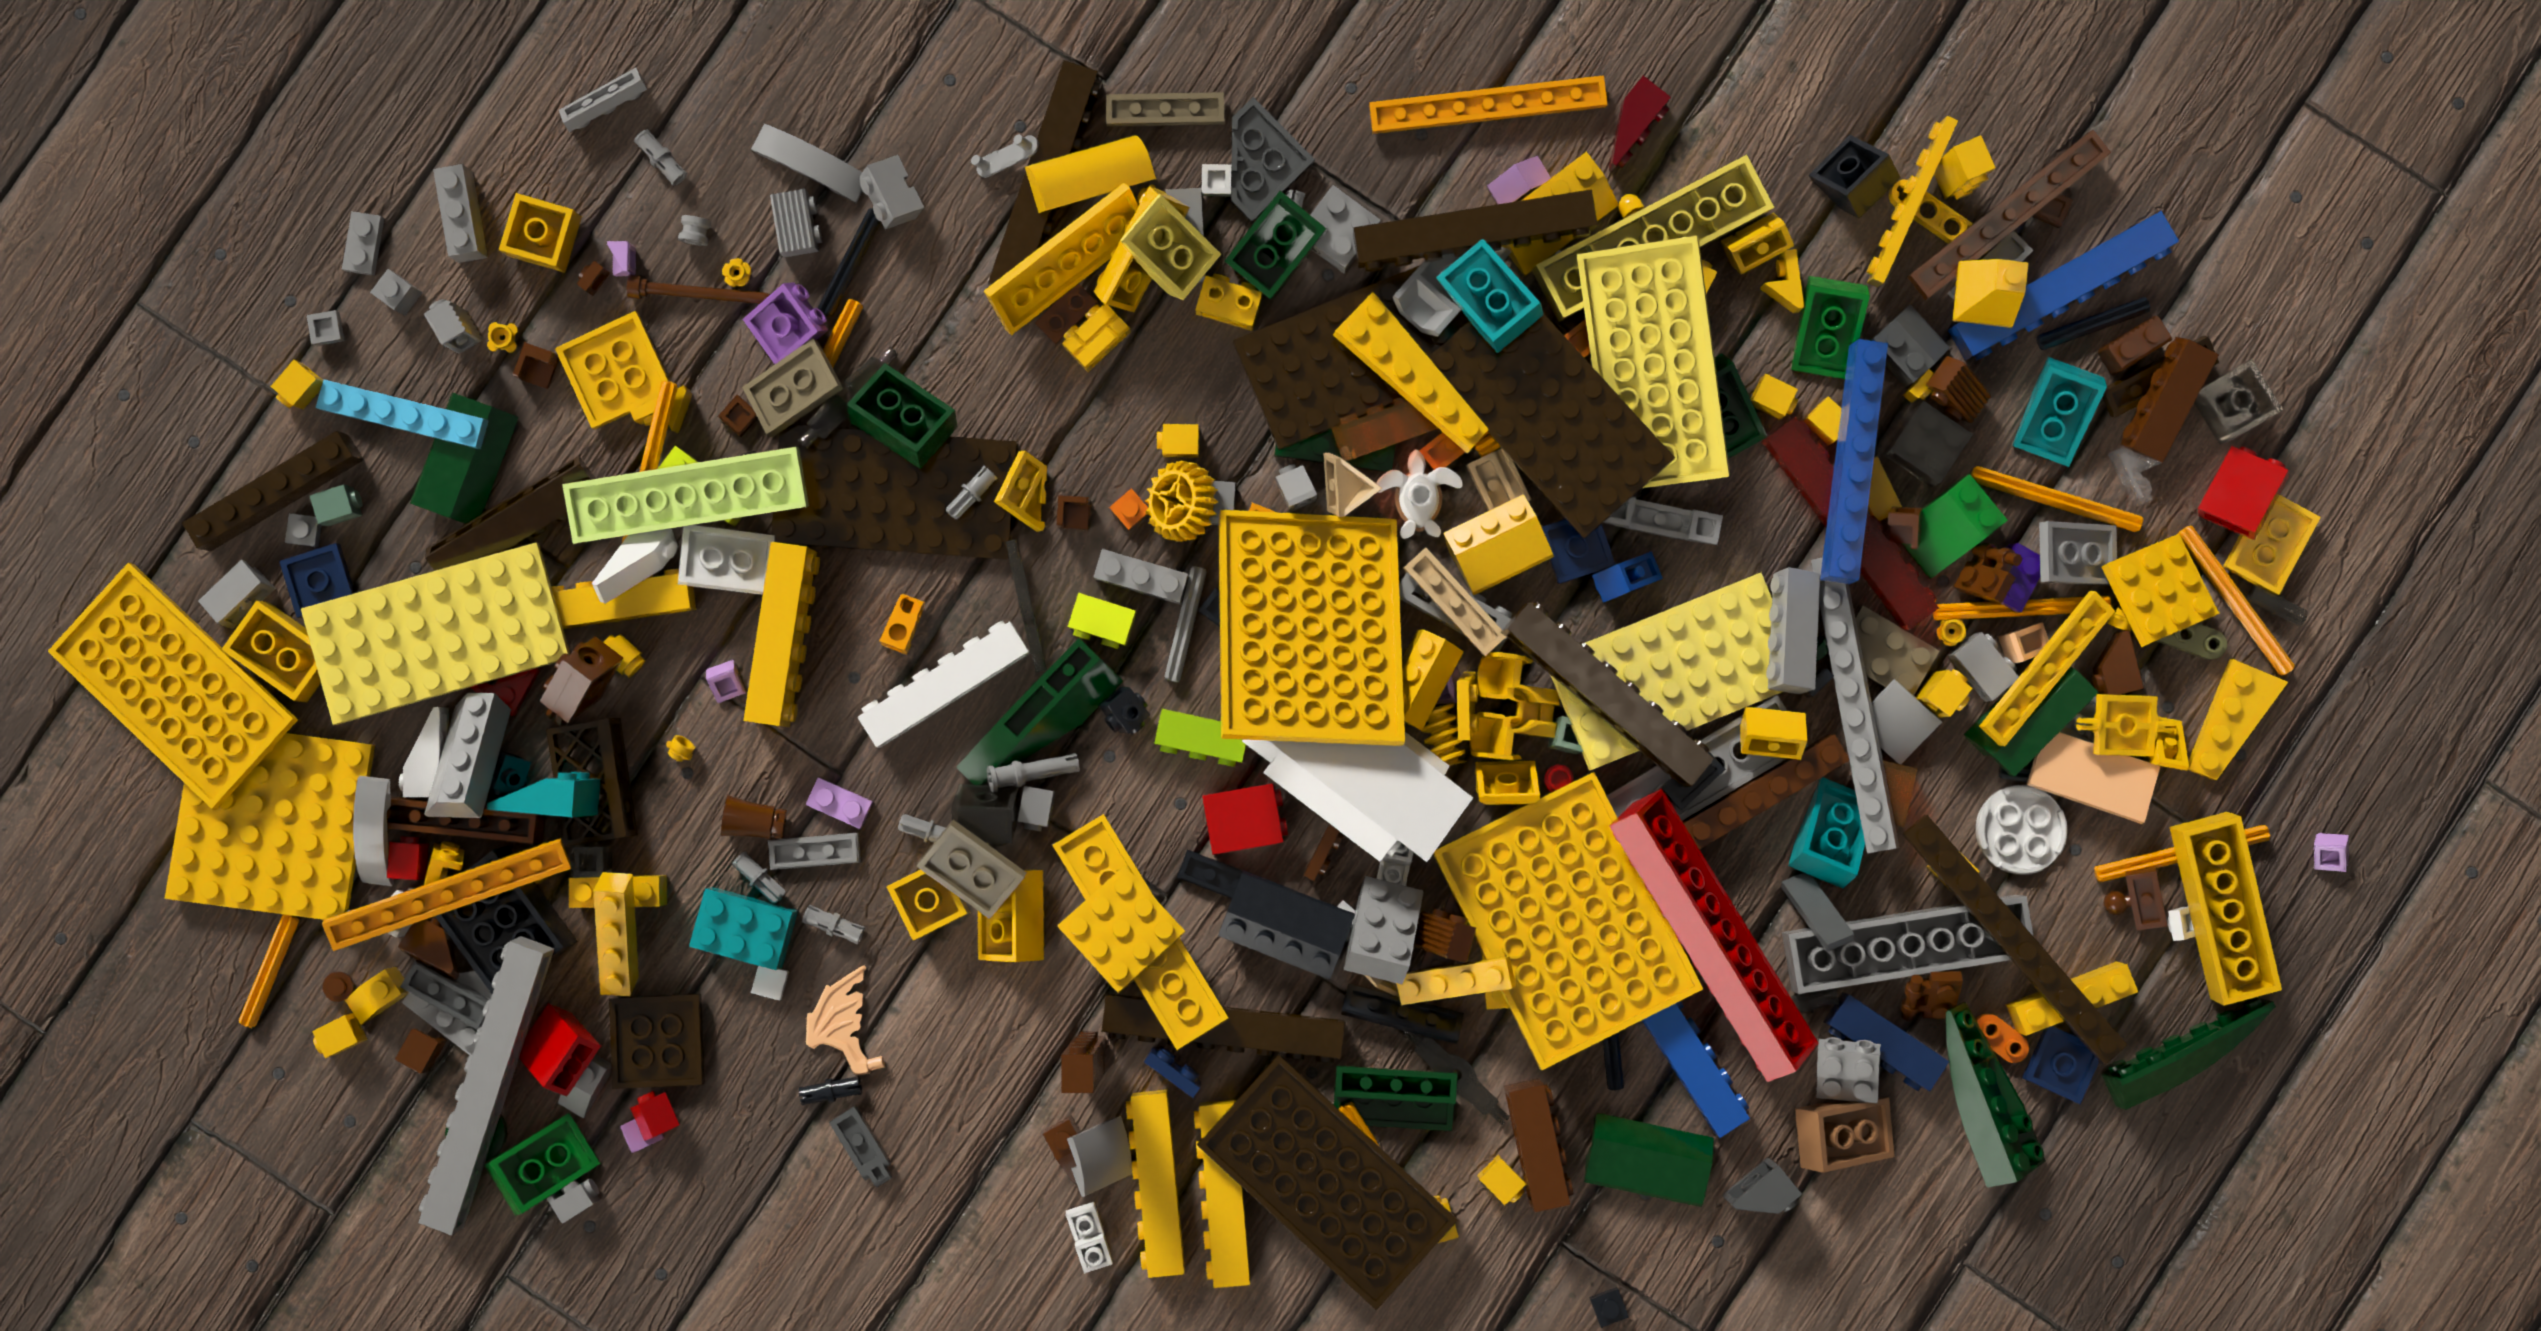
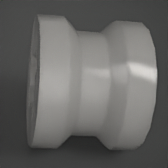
[678,215,711,246]

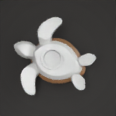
[1376,449,1462,539]

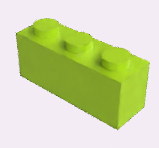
[1154,709,1246,767]

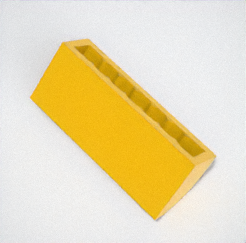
[1025,135,1156,213]

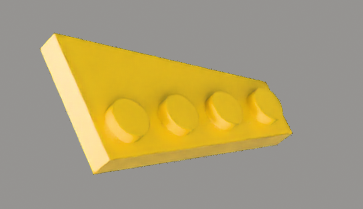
[2188,659,2288,780]

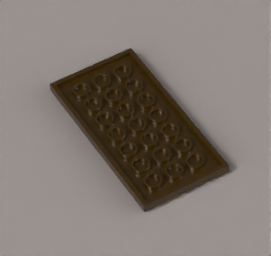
[1233,265,1469,451]
[1429,314,1675,539]
[771,425,1018,560]
[1197,1054,1458,1311]

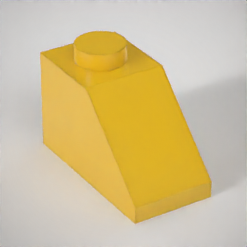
[345,967,409,1025]

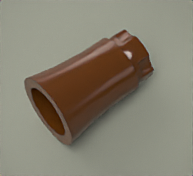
[721,795,787,839]

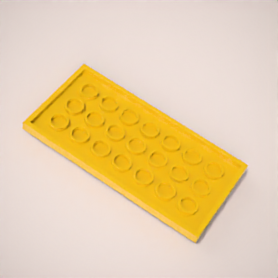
[48,562,298,810]

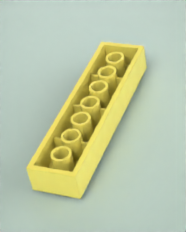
[1532,155,1774,322]

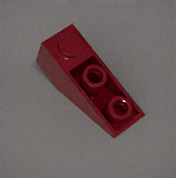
[1609,75,1671,172]

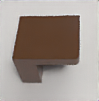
[513,342,559,389]
[1056,495,1091,530]
[1888,507,1923,549]
[394,1028,447,1074]

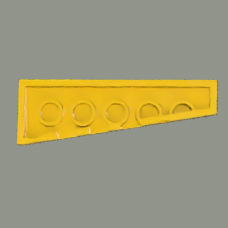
[1333,292,1489,454]

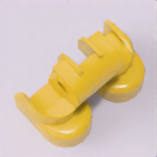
[1469,652,1560,761]

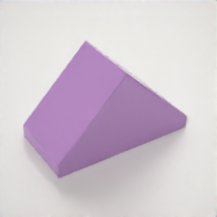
[1487,156,1551,204]

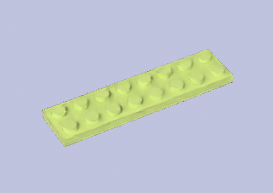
[562,447,809,544]

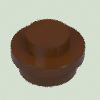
[323,972,354,1002]

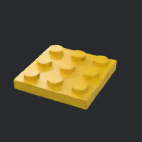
[555,311,670,430]
[2101,534,2220,647]
[1057,865,1186,994]

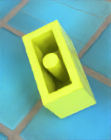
[1068,593,1137,649]

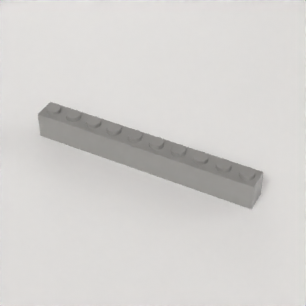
[418,936,554,1236]

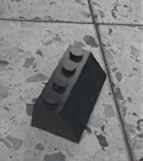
[1218,870,1355,979]

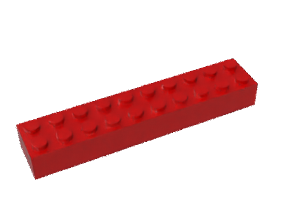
[1609,789,1819,1082]

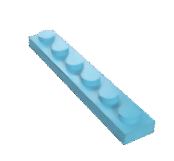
[315,379,488,449]

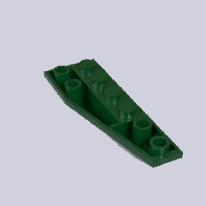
[956,638,1123,788]
[2101,997,2276,1110]
[1946,1002,2046,1188]

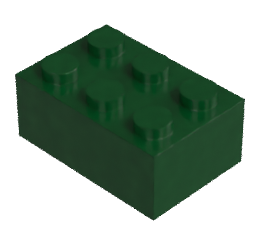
[847,363,958,469]

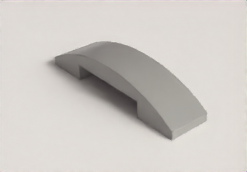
[751,124,863,204]
[1604,497,1723,545]
[353,776,394,886]

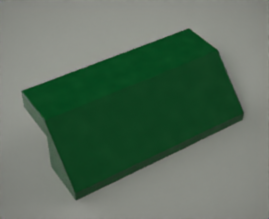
[410,392,519,524]
[1963,666,2099,777]
[1334,1066,1457,1131]
[1584,1113,1714,1207]

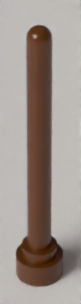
[627,274,770,304]

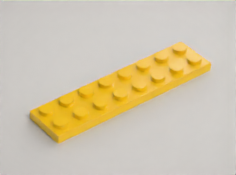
[1052,814,1229,1051]

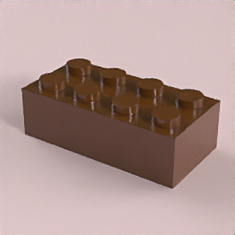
[1503,1078,1574,1212]

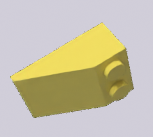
[1120,194,1221,300]

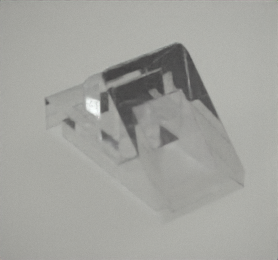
[2108,447,2161,507]

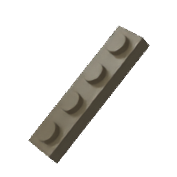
[1106,92,1225,126]

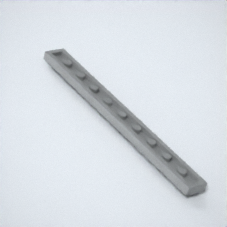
[1811,557,1900,853]

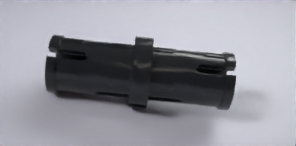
[799,1076,862,1106]

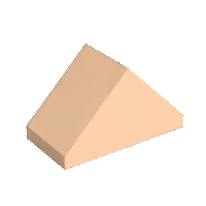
[1998,622,2049,663]

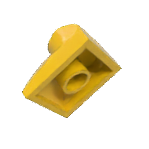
[1475,761,1540,805]

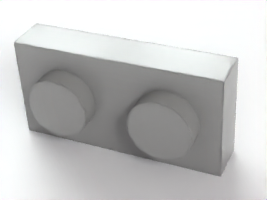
[342,211,384,276]

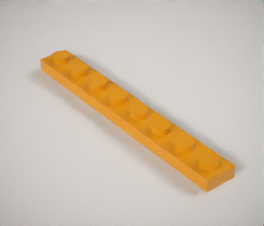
[1369,75,1607,134]
[322,838,571,951]

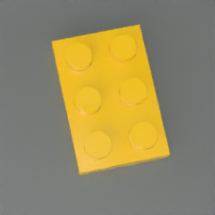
[2223,495,2321,596]

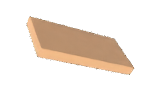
[2027,732,2160,824]

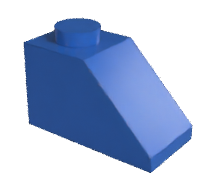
[1592,551,1663,603]

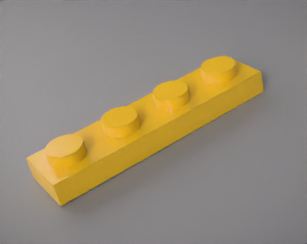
[1396,956,1516,1005]

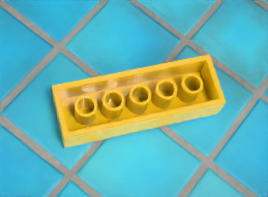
[743,542,820,727]
[2169,812,2282,1006]

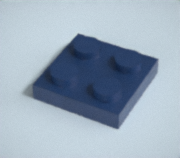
[1542,519,1615,584]
[279,543,355,618]
[2022,1026,2099,1104]
[1144,1046,1202,1098]

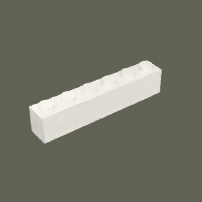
[858,620,1031,748]

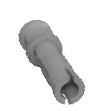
[987,753,1080,792]

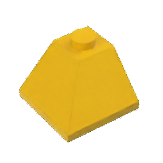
[1952,259,2028,328]

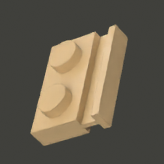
[1466,449,1531,511]

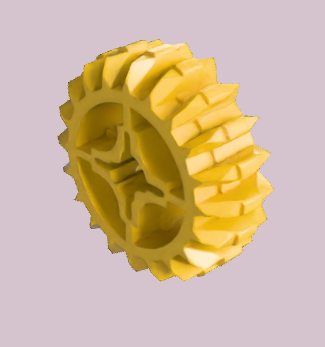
[1144,461,1219,542]

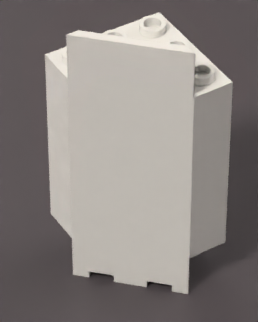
[1242,732,1473,862]

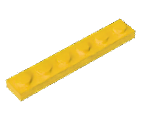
[1866,116,1958,288]
[1979,591,2115,747]

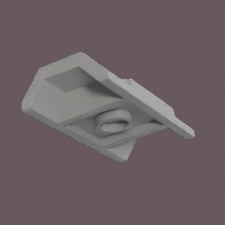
[1392,247,1511,337]

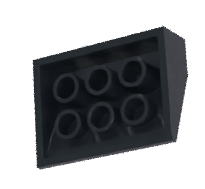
[435,846,578,994]

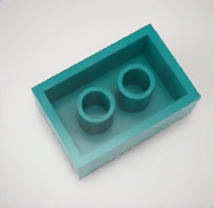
[689,887,798,970]

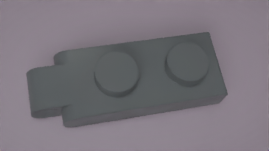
[829,1105,893,1188]

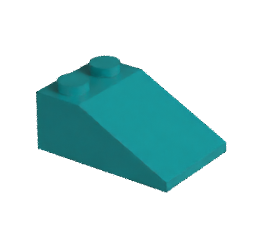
[1436,239,1544,353]
[2012,357,2107,467]
[487,772,601,817]
[1788,777,1865,889]

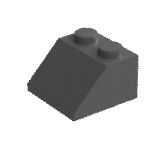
[1870,305,1950,388]
[1722,1157,1802,1214]

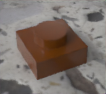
[577,261,610,296]

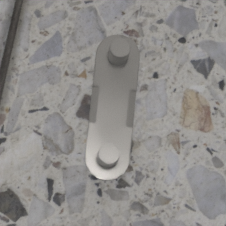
[971,134,1039,178]

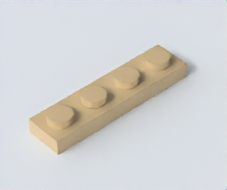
[1403,548,1506,657]

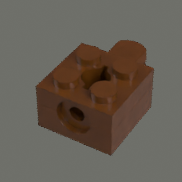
[540,636,623,726]

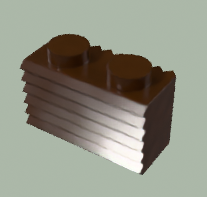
[2098,316,2172,375]
[1926,356,1991,423]
[1414,908,1476,963]

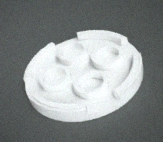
[1976,785,2067,875]

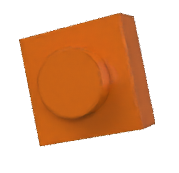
[1109,488,1148,530]

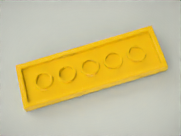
[984,183,1139,336]

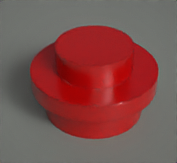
[1544,764,1574,792]

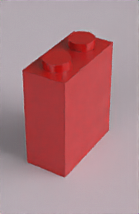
[2198,446,2289,540]
[1202,783,1288,855]
[519,1003,601,1097]

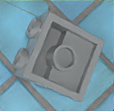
[1816,1037,1881,1103]

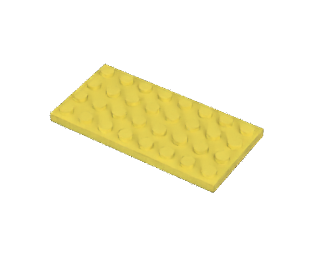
[1577,235,1730,488]
[301,542,570,725]
[1551,573,1782,770]

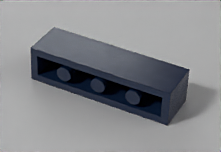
[1823,992,1950,1092]

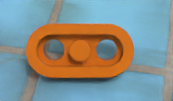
[1975,1013,2029,1063]

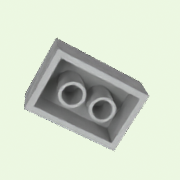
[1344,876,1423,984]

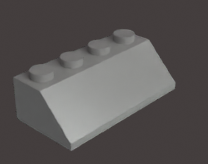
[424,693,511,818]

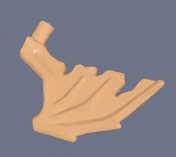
[806,965,885,1076]

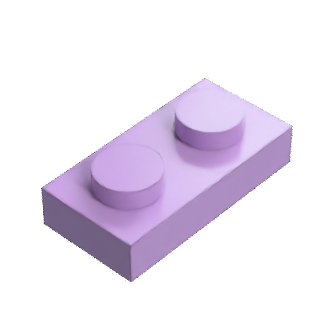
[806,777,873,829]

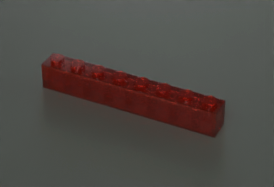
[1762,417,1939,630]

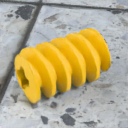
[1422,703,1467,766]

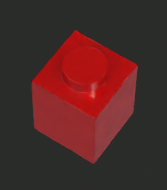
[386,836,429,880]
[630,1091,680,1141]

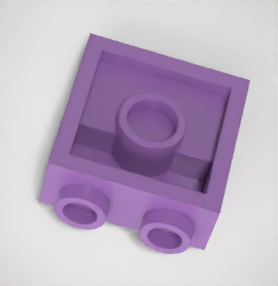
[742,282,828,364]

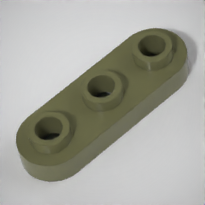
[2156,623,2227,660]

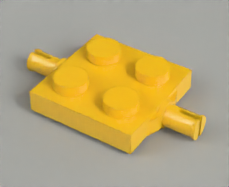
[2076,694,2176,756]

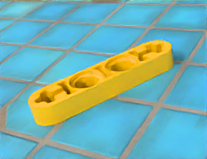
[1889,179,1988,257]

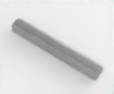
[1164,566,1207,682]

